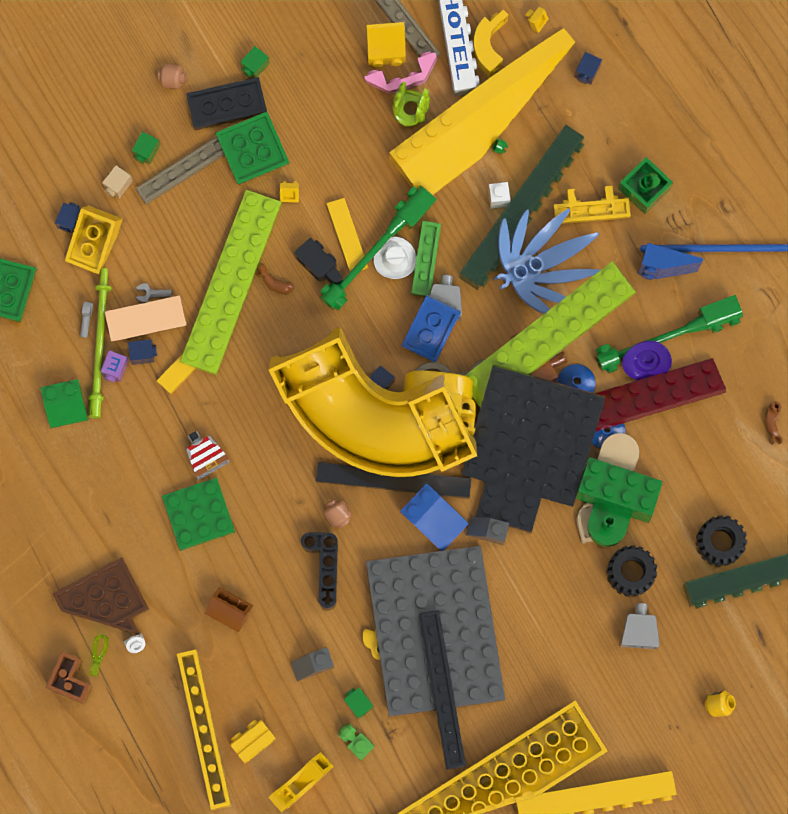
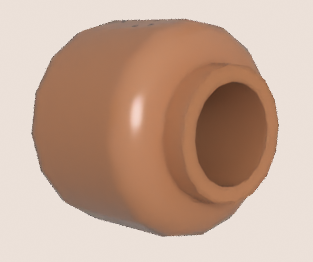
[158,63,187,89]
[323,499,352,529]

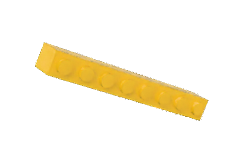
[177,650,232,811]
[516,771,677,814]

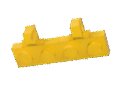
[553,186,631,224]

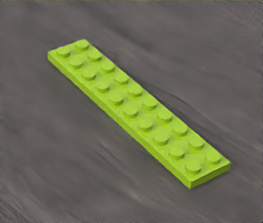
[180,190,282,376]
[465,261,637,408]

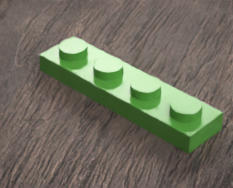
[411,221,441,297]

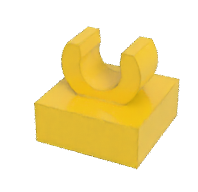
[525,7,549,33]
[280,181,299,202]

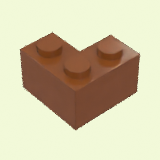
[46,651,92,705]

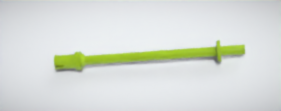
[88,268,112,419]

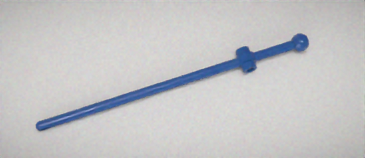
[640,244,788,252]

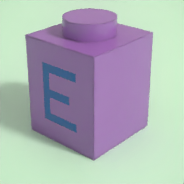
[101,351,129,383]

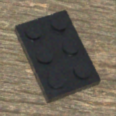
[476,480,542,533]

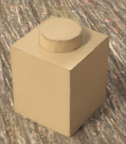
[103,166,133,199]

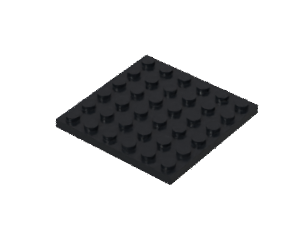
[462,364,606,507]

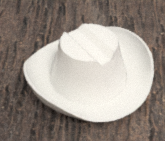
[374,237,417,279]

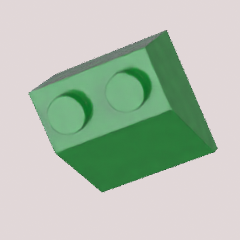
[40,379,88,429]

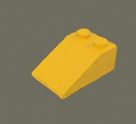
[367,22,406,68]
[65,205,123,274]

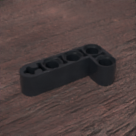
[301,532,338,611]

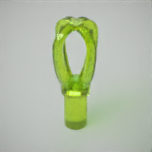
[90,634,109,676]

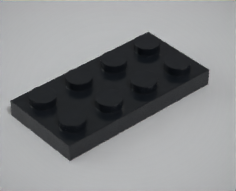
[186,77,267,130]

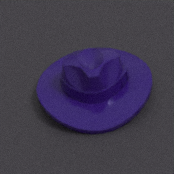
[622,341,672,380]

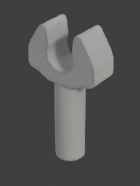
[136,283,172,303]
[80,302,93,337]

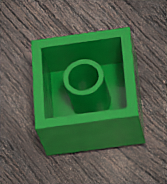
[618,157,673,214]

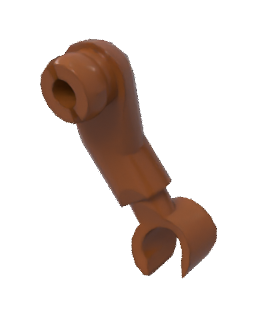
[255,263,294,295]
[764,402,782,445]

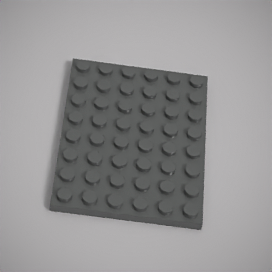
[366,546,505,717]

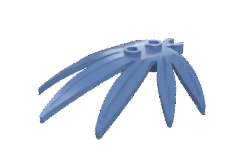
[494,209,600,314]

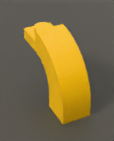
[473,10,509,78]
[268,752,334,812]

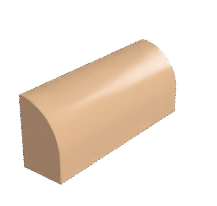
[105,295,186,342]

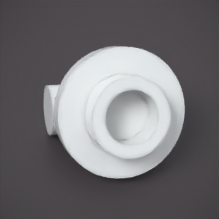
[123,633,145,653]

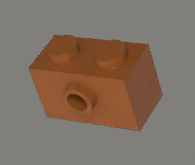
[204,587,253,632]

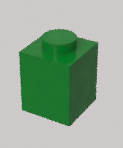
[240,46,270,78]
[131,131,160,164]
[344,688,374,720]

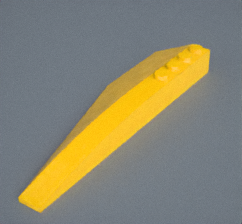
[389,28,575,195]
[397,700,608,814]

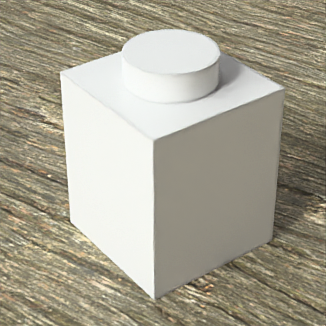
[488,182,510,209]

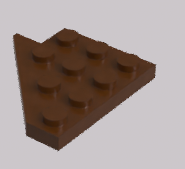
[53,558,149,635]

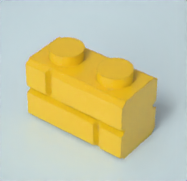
[230,720,276,764]

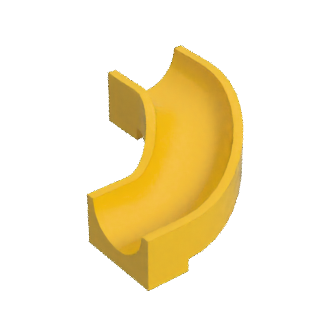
[268,327,477,477]

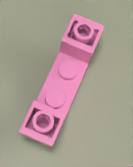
[364,51,437,95]

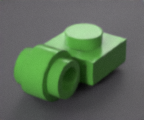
[337,723,375,761]

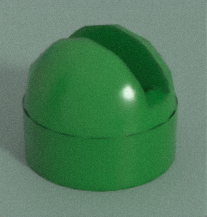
[492,138,508,154]
[644,173,660,189]

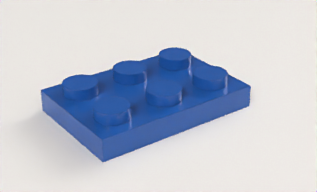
[401,294,461,362]

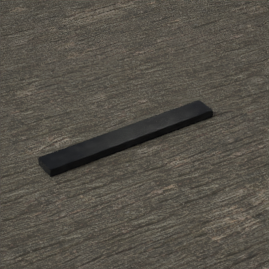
[316,462,471,499]
[419,610,466,770]

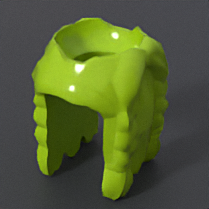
[392,82,430,127]

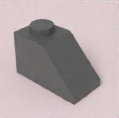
[466,517,509,545]
[291,647,334,681]

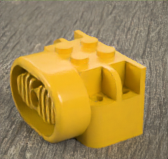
[403,370,476,436]

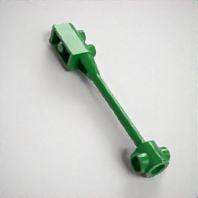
[320,185,437,311]
[595,295,743,374]

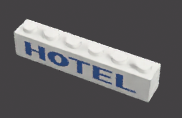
[438,0,480,96]

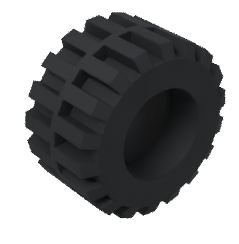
[696,515,747,567]
[606,545,657,597]

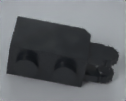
[294,237,342,284]

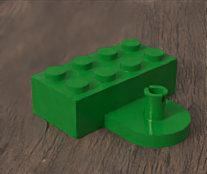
[576,457,663,547]

